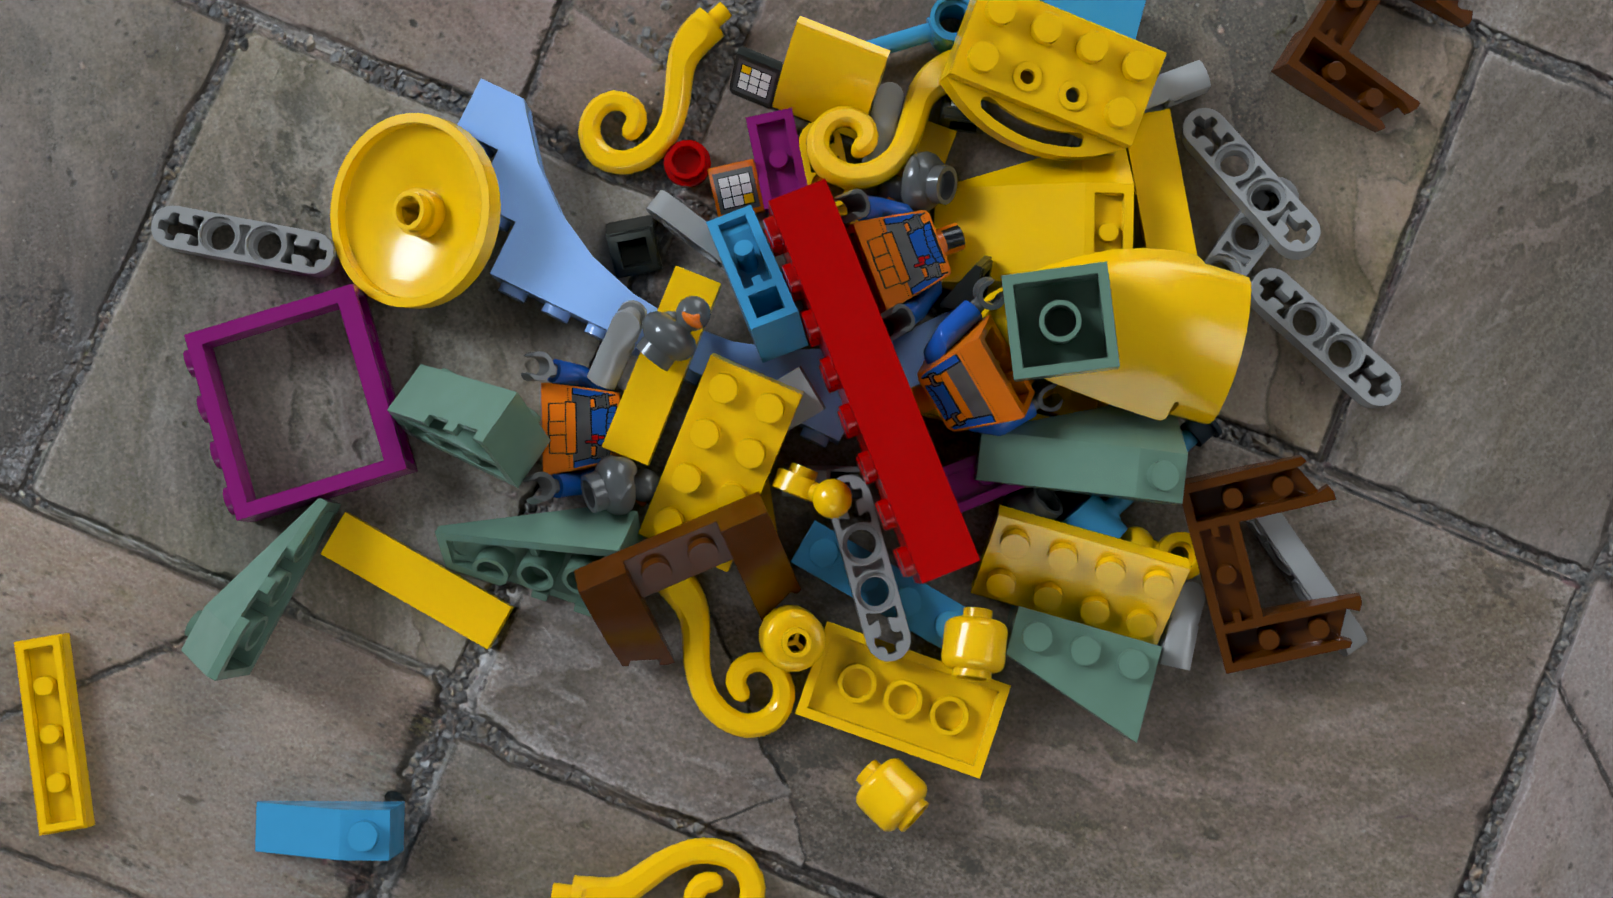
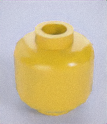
[759,605,826,672]
[941,607,1008,681]
[856,758,929,833]

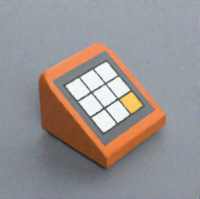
[707,159,765,217]

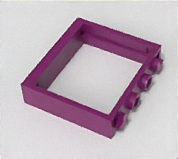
[183,284,418,522]

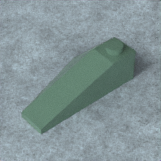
[974,405,1188,504]
[181,498,342,681]
[435,507,643,617]

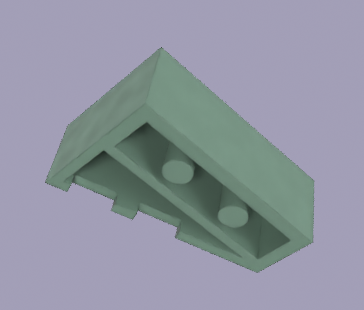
[387,364,551,488]
[1006,605,1162,743]

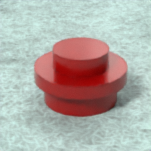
[664,140,711,188]

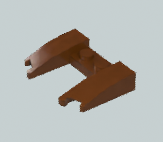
[1271,0,1473,133]
[1182,455,1362,674]
[574,491,801,666]

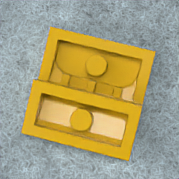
[772,16,890,139]

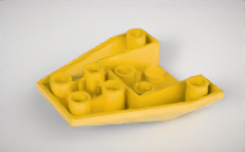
[934,146,1134,296]

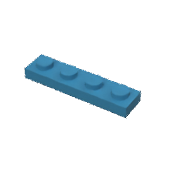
[791,520,965,649]

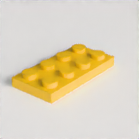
[638,353,804,572]
[971,505,1190,645]
[795,621,1011,779]

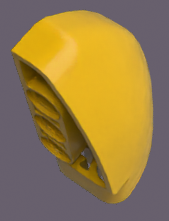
[981,248,1252,424]

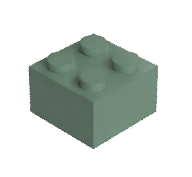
[1001,261,1120,382]

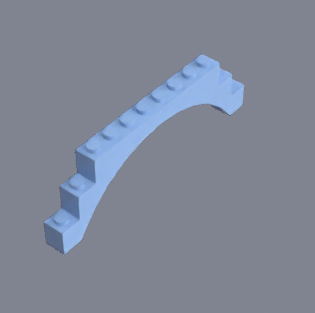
[457,78,954,448]

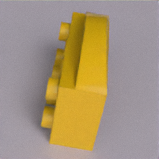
[939,0,1167,160]

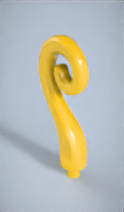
[578,2,732,175]
[806,50,951,190]
[658,576,796,738]
[551,837,766,898]

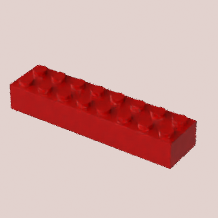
[763,179,981,584]

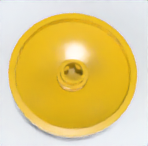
[330,113,501,309]

